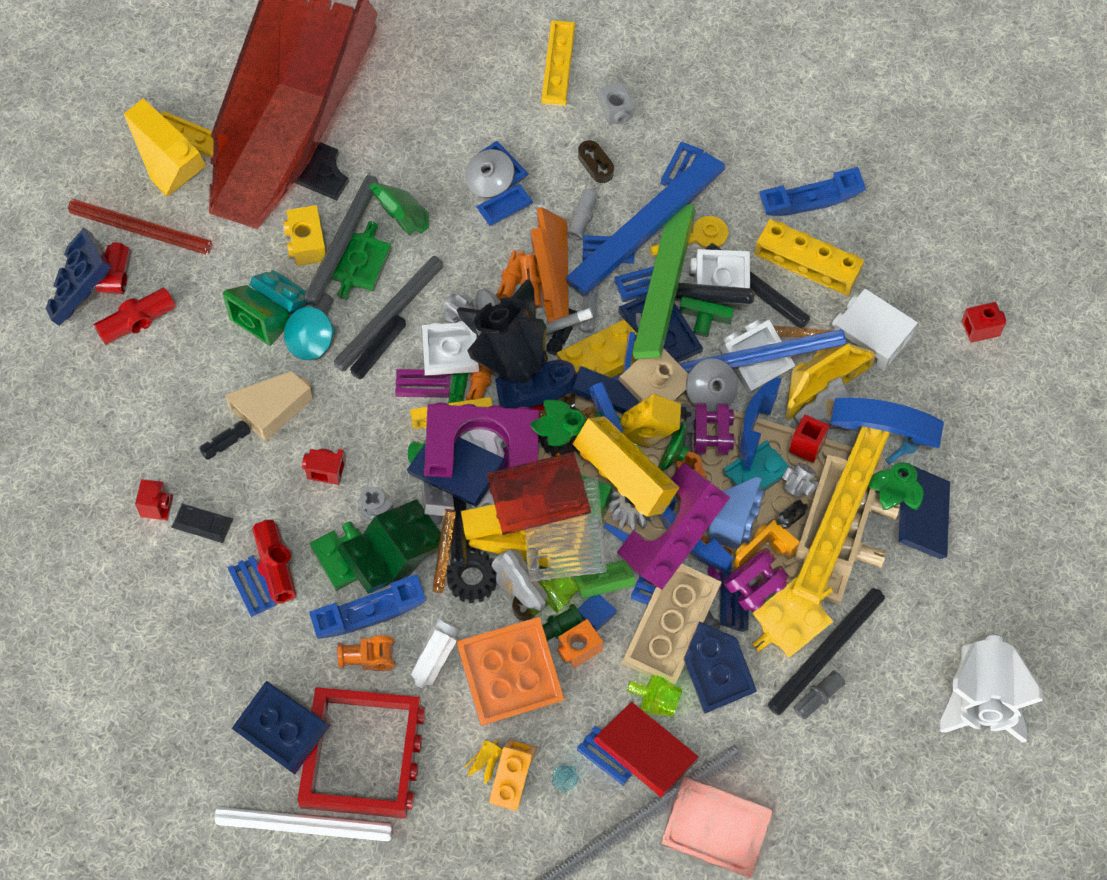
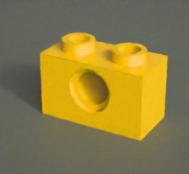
[283,205,326,266]
[620,394,681,448]

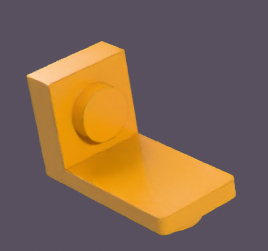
[734,519,799,569]
[489,739,537,810]

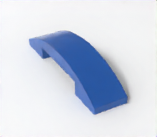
[759,167,866,216]
[739,377,782,471]
[830,398,944,448]
[658,497,733,571]
[309,574,426,639]

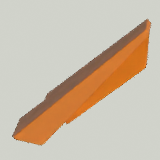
[531,207,569,323]

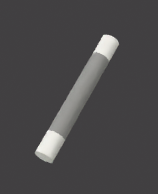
[545,308,593,335]

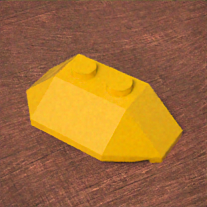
[785,343,876,421]

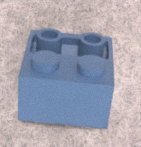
[708,477,764,550]

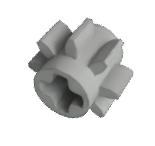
[442,293,475,323]
[782,463,819,498]

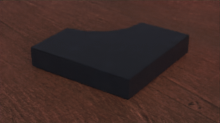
[292,140,349,201]

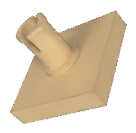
[618,348,688,402]

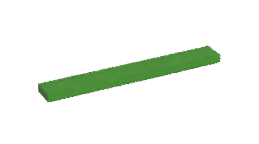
[633,204,696,359]

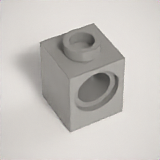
[598,81,633,125]

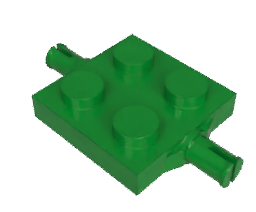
[330,221,391,299]

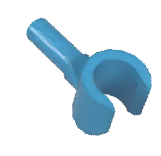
[885,436,920,465]

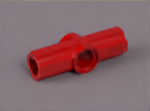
[93,287,176,345]
[252,519,296,604]

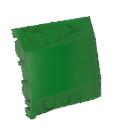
[369,183,429,235]

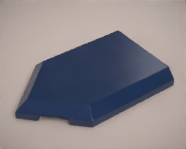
[683,621,757,713]

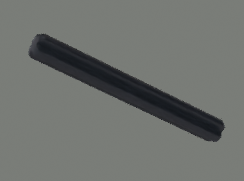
[705,243,810,329]

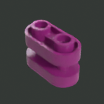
[694,403,734,455]
[723,548,789,611]

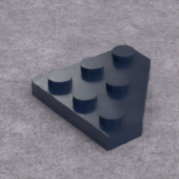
[45,227,111,326]

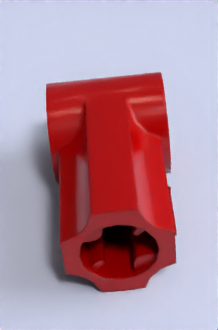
[95,242,131,294]

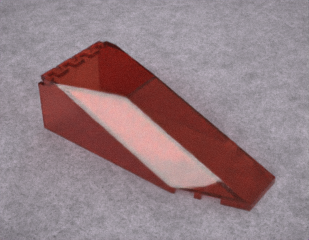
[209,0,378,230]

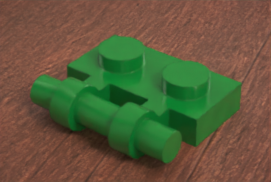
[309,521,362,591]

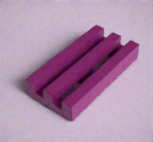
[395,369,450,398]

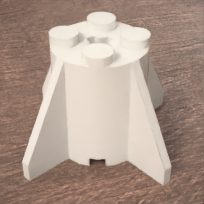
[940,635,1043,742]

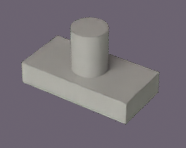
[421,481,454,525]

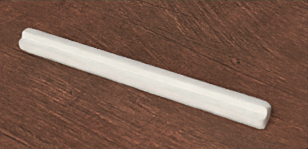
[215,807,392,841]

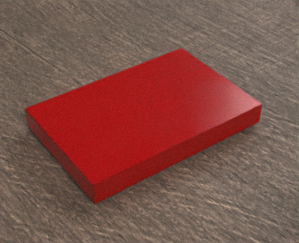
[594,702,699,798]

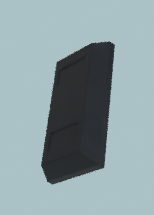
[171,503,233,543]

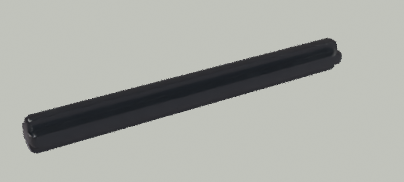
[767,588,885,716]

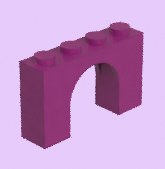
[424,402,539,482]
[617,462,730,590]

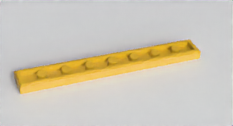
[792,426,890,604]

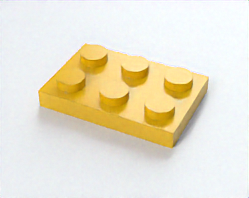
[556,319,637,378]

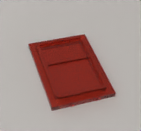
[486,452,591,535]
[660,776,773,879]

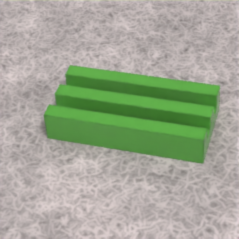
[573,560,635,599]

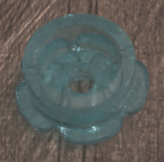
[551,765,579,793]

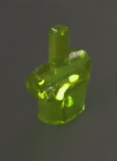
[527,567,580,616]
[626,675,683,718]

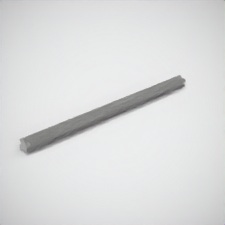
[537,744,743,880]

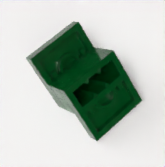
[337,499,448,594]

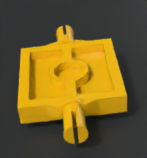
[751,577,833,658]

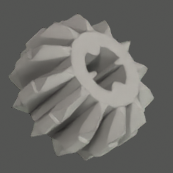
[609,491,654,531]

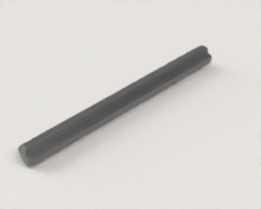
[304,175,379,305]
[334,256,443,372]

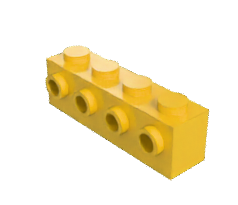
[754,219,865,297]
[573,416,680,517]

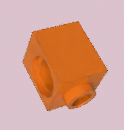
[557,619,603,668]

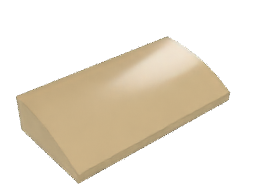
[621,564,721,686]

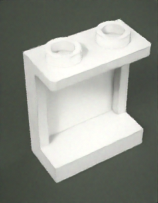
[832,289,918,371]

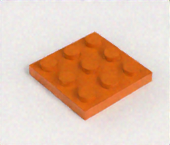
[456,617,564,726]

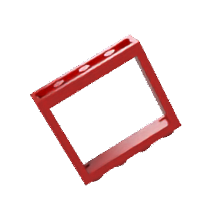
[297,687,425,819]

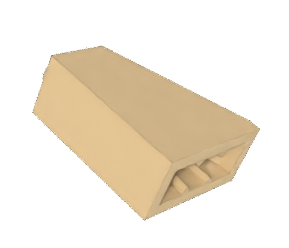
[225,371,313,441]

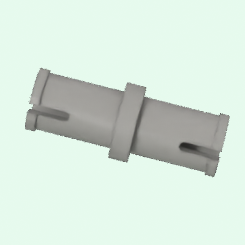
[567,188,598,241]

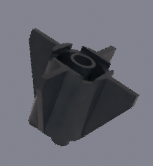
[456,280,548,383]

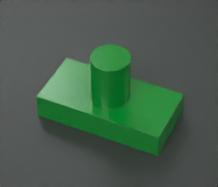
[680,297,734,337]

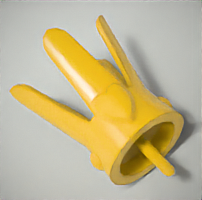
[463,739,502,784]

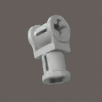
[360,486,394,520]

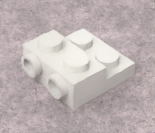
[690,249,750,305]
[719,320,795,392]
[422,321,479,375]

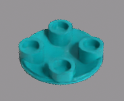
[284,307,335,360]

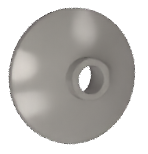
[465,149,515,198]
[686,359,738,411]

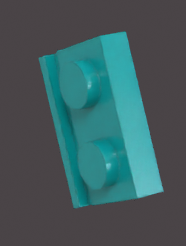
[249,270,311,312]
[723,440,790,491]

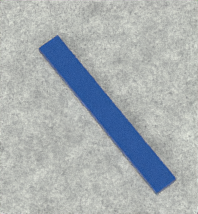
[566,152,725,296]

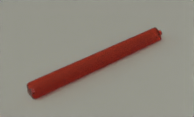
[68,199,212,255]

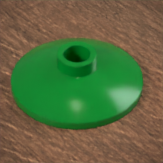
[658,422,689,471]

